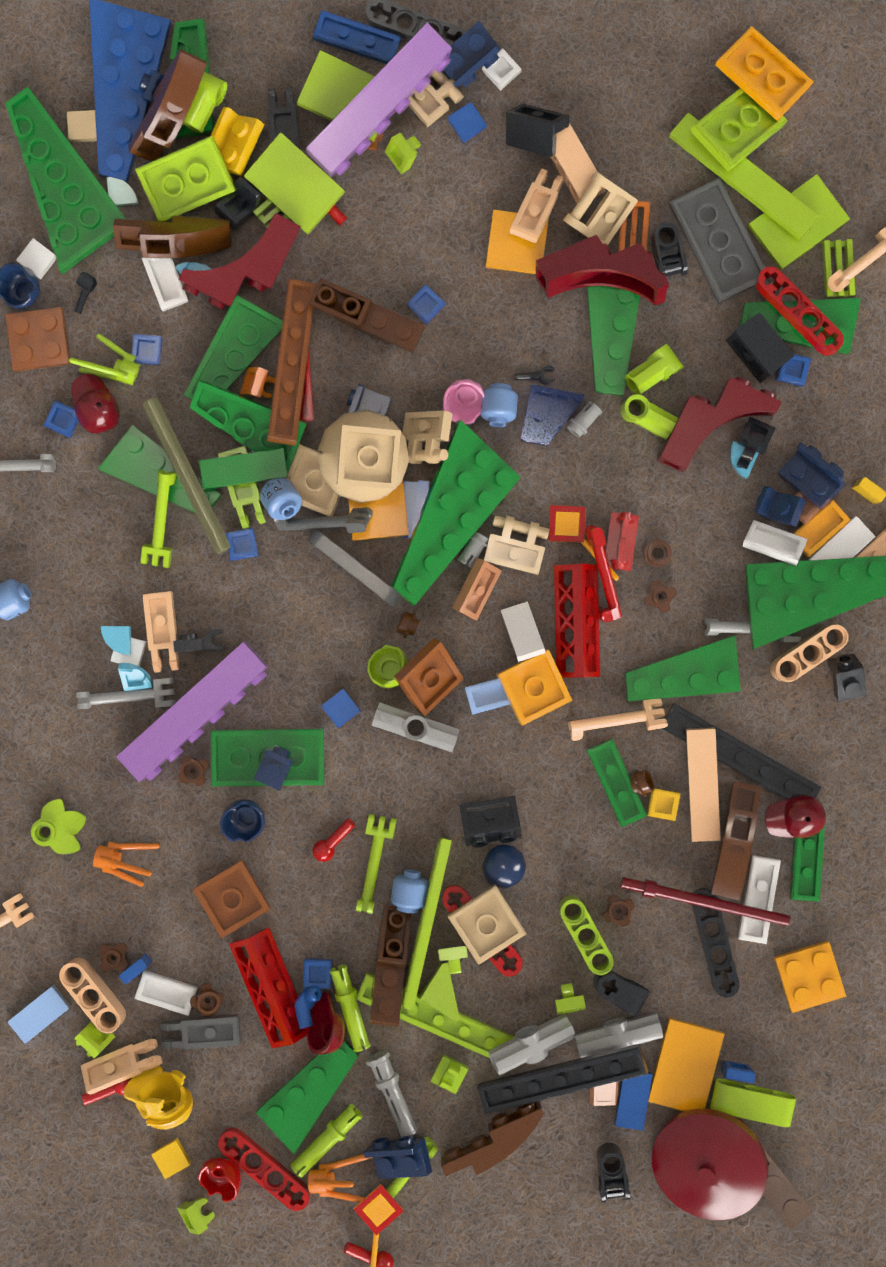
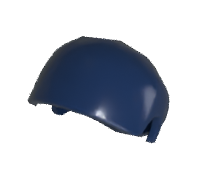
[0,262,40,309]
[220,799,266,842]
[482,844,526,889]

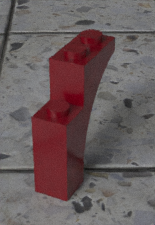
[178,213,301,310]
[535,235,669,306]
[657,377,782,472]

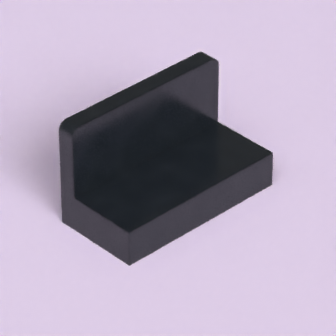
[506,103,569,157]
[725,313,794,384]

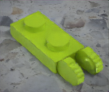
[218,446,266,529]

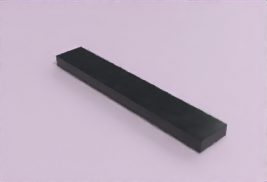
[662,703,821,799]
[477,1044,648,1114]

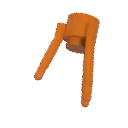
[93,841,160,887]
[308,1154,373,1203]

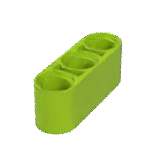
[558,895,614,975]
[710,1078,796,1127]

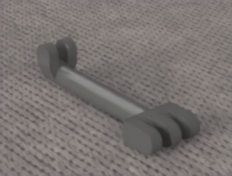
[274,507,373,533]

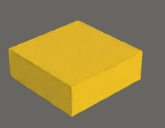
[852,477,886,504]
[647,788,681,821]
[151,1138,191,1179]

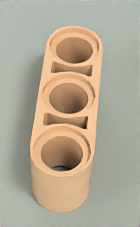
[550,124,605,203]
[770,625,848,682]
[59,958,126,1033]

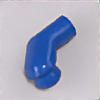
[294,986,322,1029]

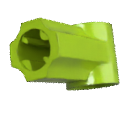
[183,72,227,133]
[624,344,684,395]
[620,394,678,440]

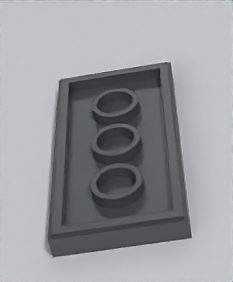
[669,177,768,304]

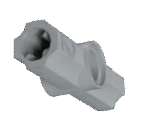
[372,702,460,752]
[574,1012,663,1058]
[488,1014,575,1075]

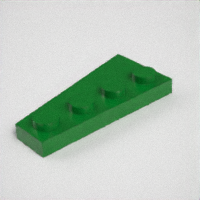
[170,18,215,139]
[586,286,640,397]
[184,295,283,400]
[739,298,861,355]
[190,380,307,472]
[98,425,222,513]
[625,635,741,701]
[256,1038,359,1154]

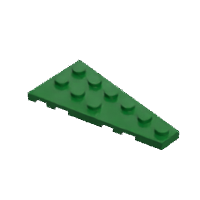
[5,86,126,274]
[391,420,521,605]
[745,556,886,650]

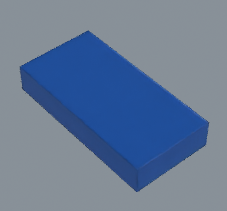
[614,1072,652,1131]

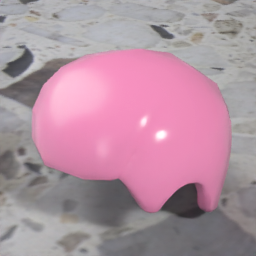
[443,379,485,425]

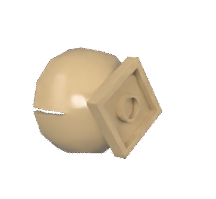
[317,410,410,503]

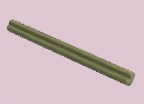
[143,398,231,554]

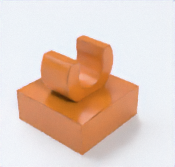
[240,367,275,398]

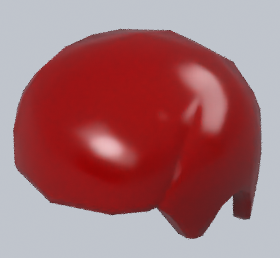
[198,1158,242,1202]

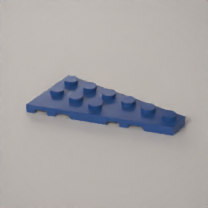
[89,0,172,184]

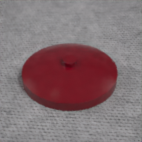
[652,1109,768,1220]

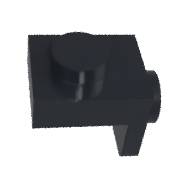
[214,177,261,230]
[828,654,866,702]

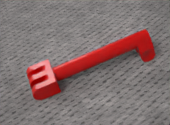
[585,525,622,622]

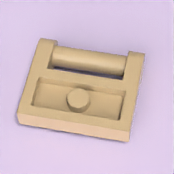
[563,171,638,245]

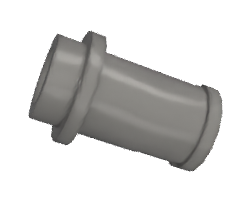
[567,401,602,438]
[457,532,489,568]

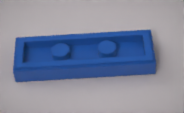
[312,10,401,64]

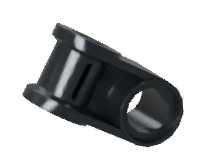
[651,222,688,276]
[593,970,650,1017]
[597,1143,630,1203]

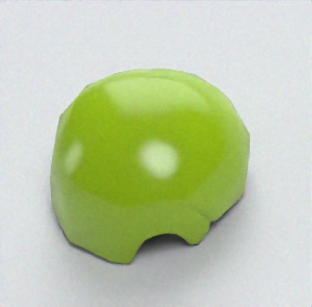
[367,645,409,688]

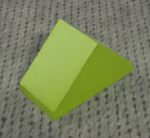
[419,962,460,1021]

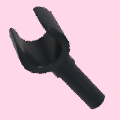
[75,272,97,314]
[515,366,555,385]

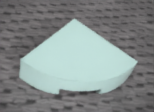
[107,177,139,207]

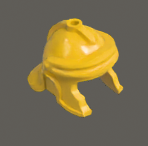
[123,1065,193,1129]

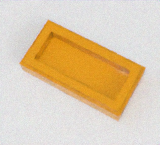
[792,500,851,558]

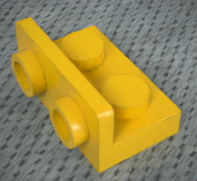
[211,107,265,176]

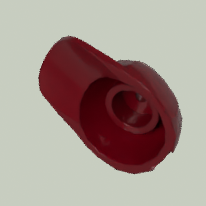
[71,373,120,434]
[765,795,826,838]
[307,992,345,1055]

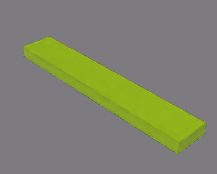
[669,113,820,241]
[401,837,452,1010]
[356,972,515,1058]

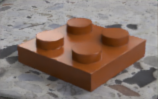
[5,307,71,372]
[394,638,464,717]
[193,859,271,938]

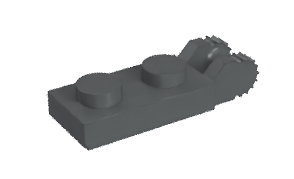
[160,1014,241,1050]

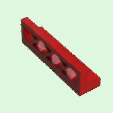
[554,564,600,678]
[229,928,308,1048]

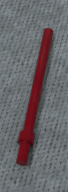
[620,877,790,926]

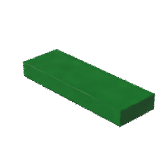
[199,449,289,489]
[586,738,647,827]
[790,817,825,902]

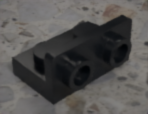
[459,796,522,848]

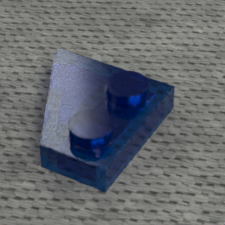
[520,385,584,447]

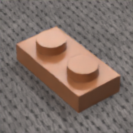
[452,558,502,621]

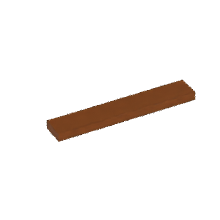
[267,279,317,446]

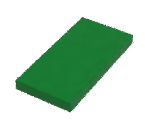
[211,729,325,787]

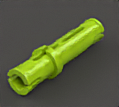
[329,965,371,1052]
[290,1104,363,1177]

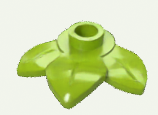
[31,799,86,854]

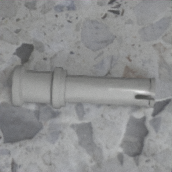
[365,1050,418,1137]

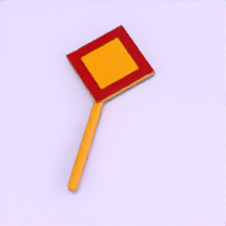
[549,505,619,581]
[353,1184,404,1267]

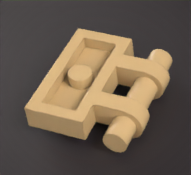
[409,70,464,128]
[402,410,453,464]
[484,515,550,575]

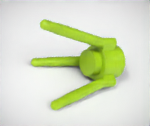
[69,334,140,386]

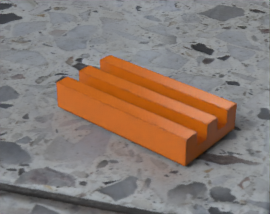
[618,201,650,252]

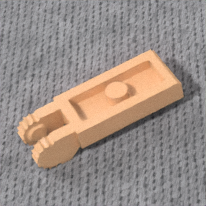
[510,169,564,243]
[143,591,179,673]
[81,1039,162,1095]

